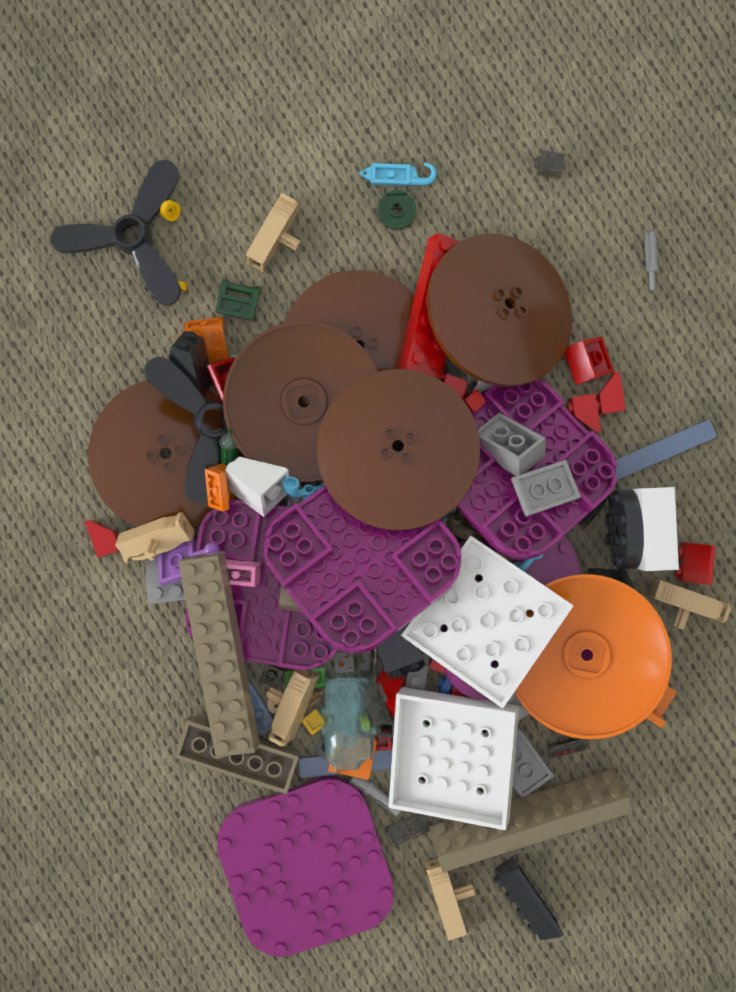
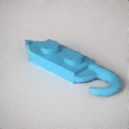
[359,163,437,186]

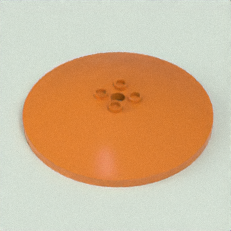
[514,574,672,739]

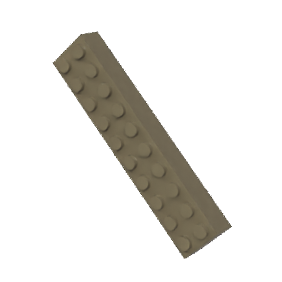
[178,551,260,757]
[429,768,632,872]

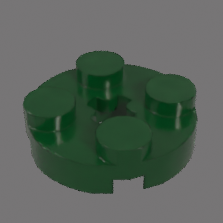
[378,190,416,230]

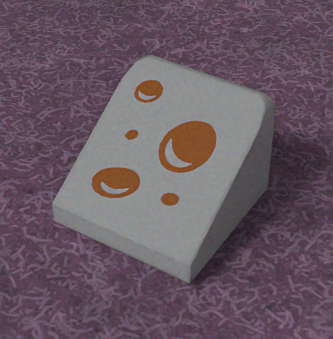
[334,651,355,673]

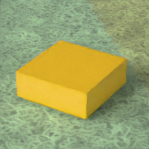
[302,708,328,736]

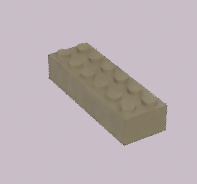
[174,716,300,794]

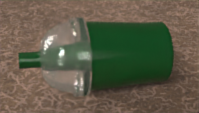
[219,429,238,465]

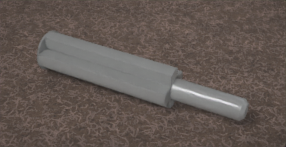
[645,232,658,291]

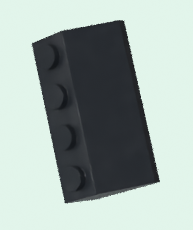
[494,856,564,940]

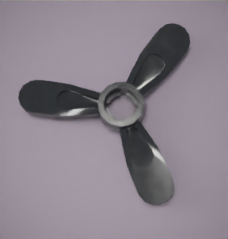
[50,160,181,306]
[144,357,228,503]

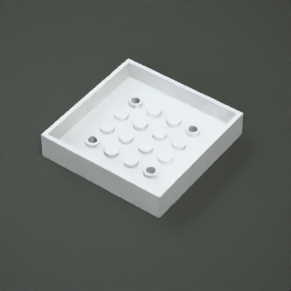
[401,536,573,709]
[389,687,519,830]

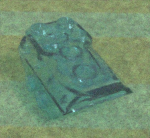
[321,678,378,770]

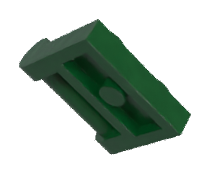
[215,279,261,321]

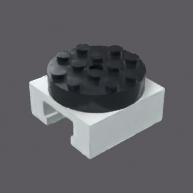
[605,487,679,571]

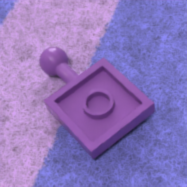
[158,539,220,586]

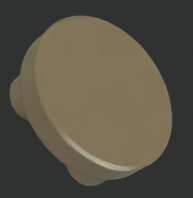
[447,511,483,540]

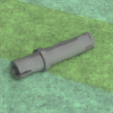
[349,776,401,816]

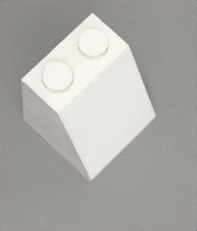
[225,457,289,517]

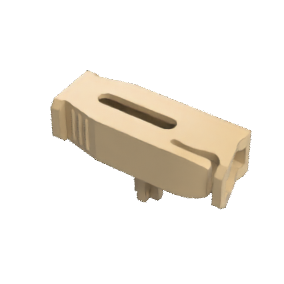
[246,193,301,272]
[115,512,194,564]
[648,579,731,630]
[266,669,319,746]
[425,858,475,941]

